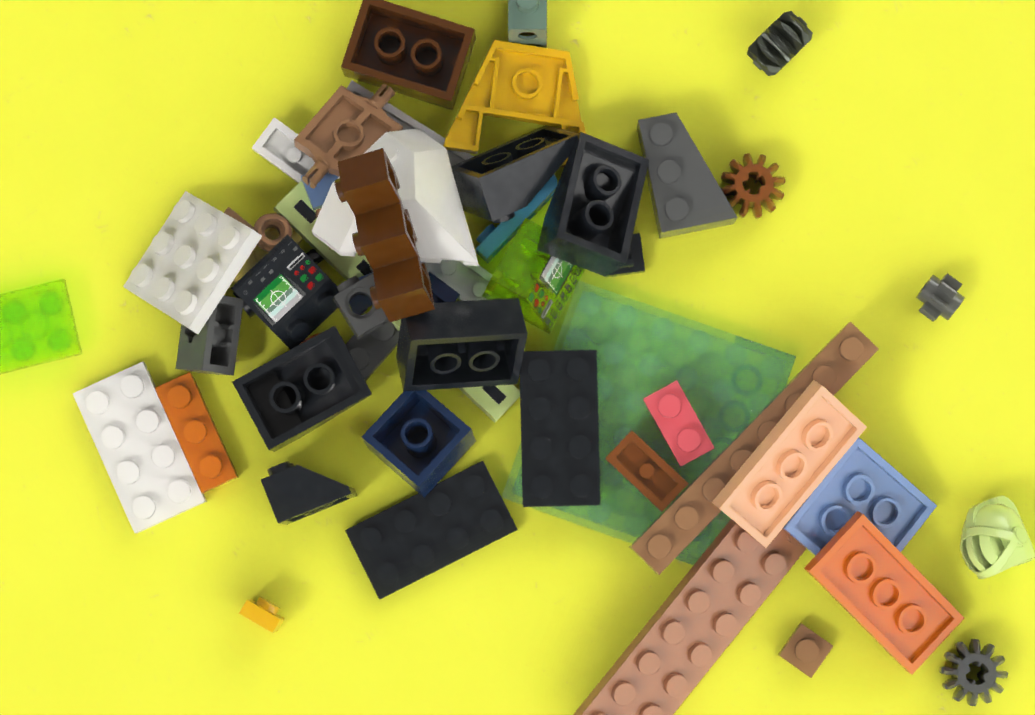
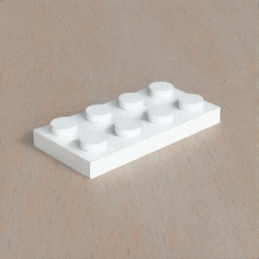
[72,362,207,534]

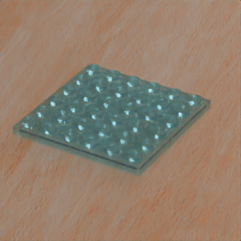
[502,280,796,566]

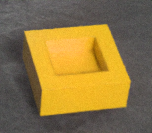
[239,597,285,633]

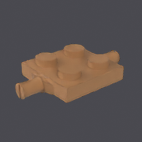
[294,84,403,189]

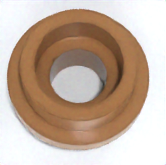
[253,213,292,252]

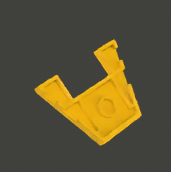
[443,40,586,168]

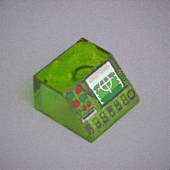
[482,218,585,334]

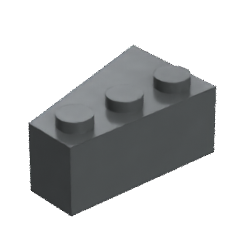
[637,113,738,239]

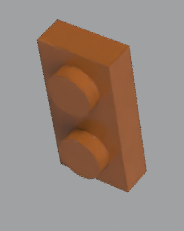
[605,430,689,512]

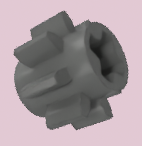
[916,273,965,321]

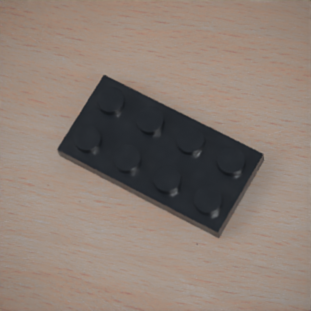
[520,350,601,507]
[345,461,518,600]

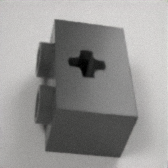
[175,295,244,376]

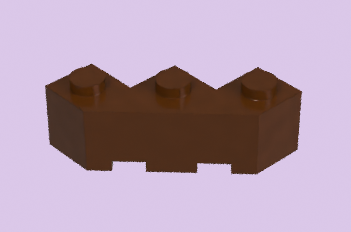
[335,148,435,322]

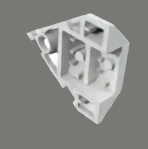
[312,128,479,266]

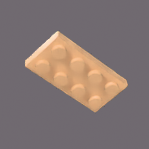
[712,380,867,548]

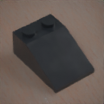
[451,125,579,223]
[537,132,649,277]
[232,326,372,452]

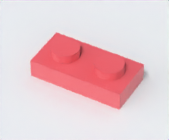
[643,380,715,467]

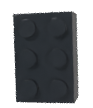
[396,298,528,392]

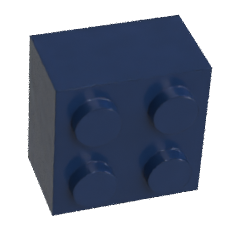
[362,390,476,498]

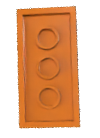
[804,511,964,674]

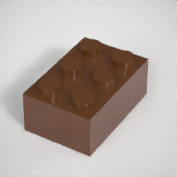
[341,0,476,110]

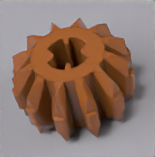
[721,153,785,219]

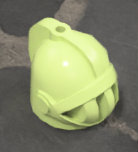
[960,496,1035,579]

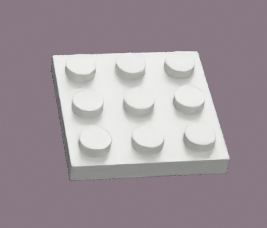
[123,191,262,334]

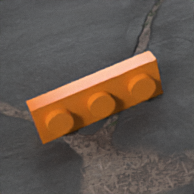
[155,372,238,493]

